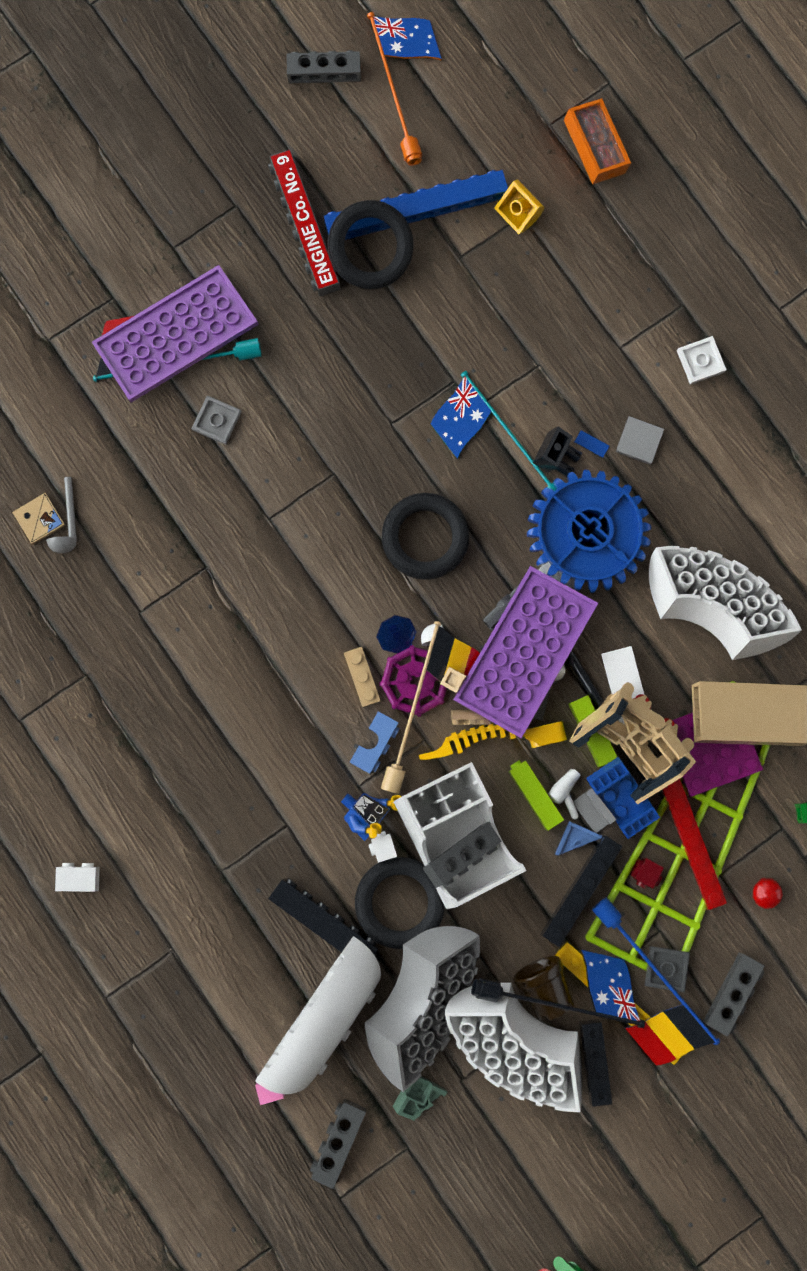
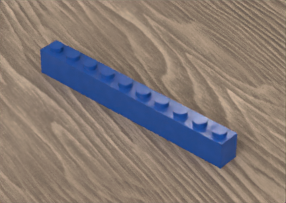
[324,170,508,240]

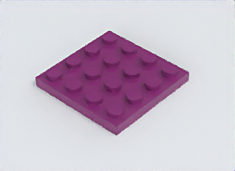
[673,713,763,797]

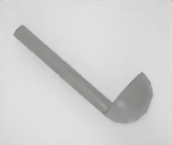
[46,477,77,554]

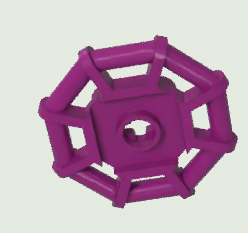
[379,645,447,717]

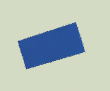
[574,430,609,458]

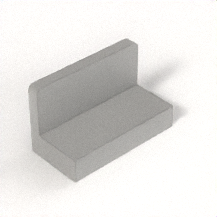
[573,788,616,833]

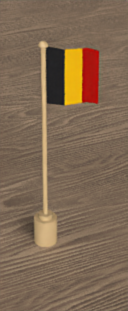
[381,621,480,794]

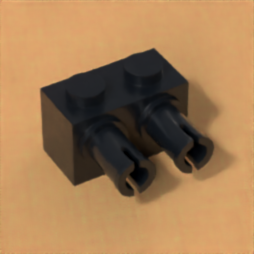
[532,426,582,478]

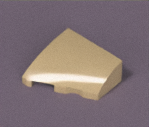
[451,710,491,725]

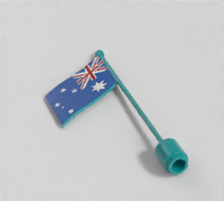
[431,371,556,491]

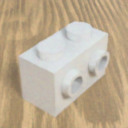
[369,831,397,863]
[55,863,100,892]

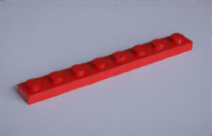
[662,779,727,910]

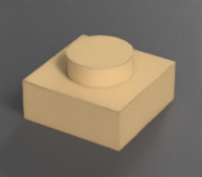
[440,667,467,693]

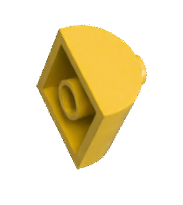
[494,180,544,234]

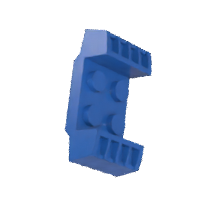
[586,757,660,839]

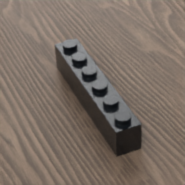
[540,835,623,947]
[268,878,378,954]

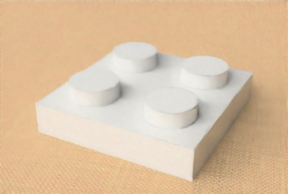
[677,336,726,385]

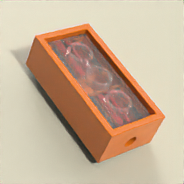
[564,98,631,185]

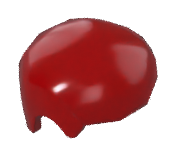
[752,878,783,909]

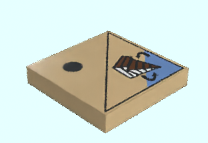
[12,493,66,545]

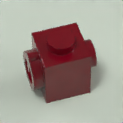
[631,858,664,890]

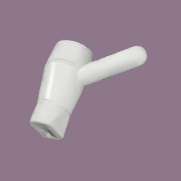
[548,769,581,820]

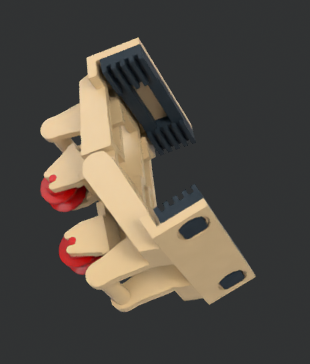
[570,682,696,804]

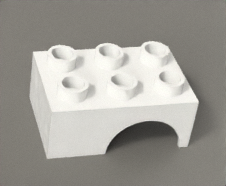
[394,762,526,909]

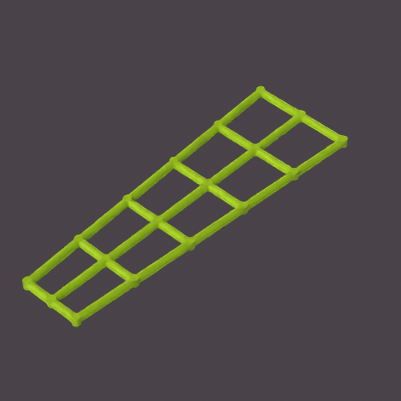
[585,681,771,971]

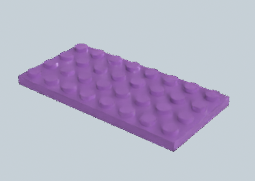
[92,265,259,403]
[453,566,598,739]

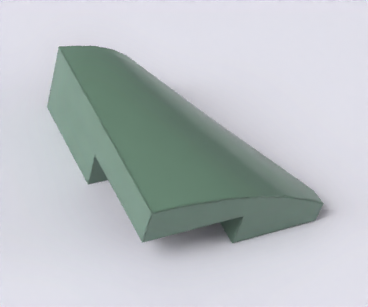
[392,1076,447,1121]

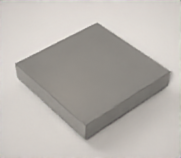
[191,395,242,445]
[616,416,664,465]

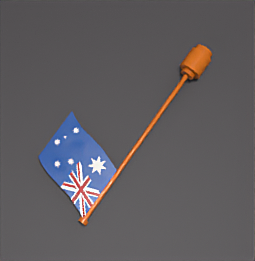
[367,12,442,166]

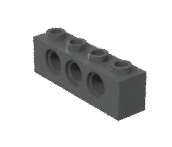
[286,50,361,83]
[423,822,502,888]
[703,952,764,1037]
[310,1099,366,1189]

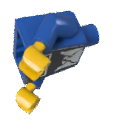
[341,793,401,841]

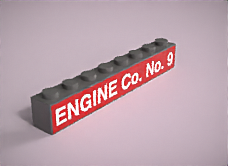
[268,149,340,297]

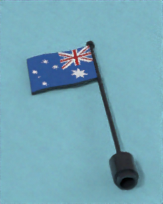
[471,950,645,1028]

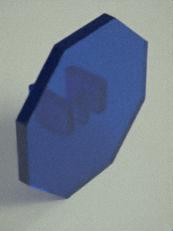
[376,615,416,654]

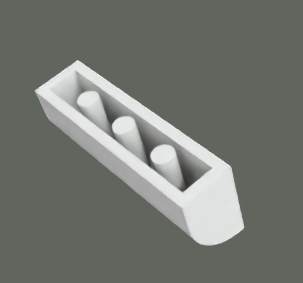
[601,646,645,725]

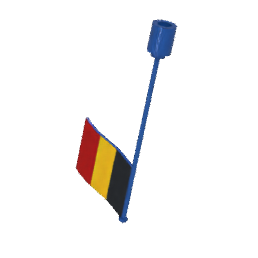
[592,897,720,1066]

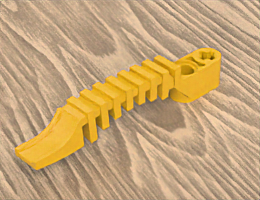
[419,721,567,760]

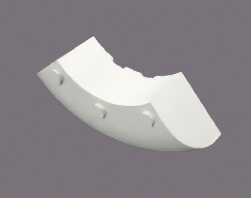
[649,546,802,660]
[255,936,381,1094]
[445,982,582,1112]

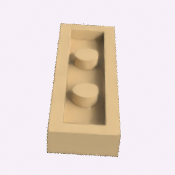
[344,647,381,707]

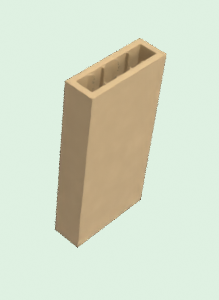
[692,681,807,746]

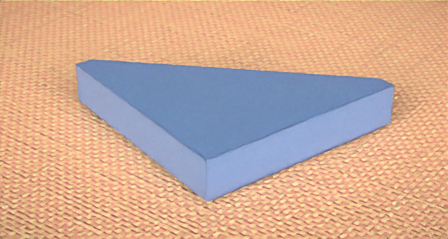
[555,821,602,855]

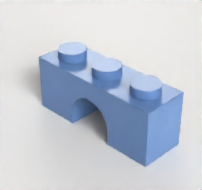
[350,711,400,774]

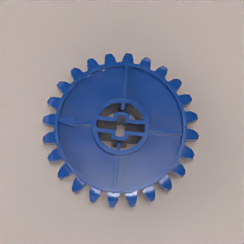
[527,470,652,593]

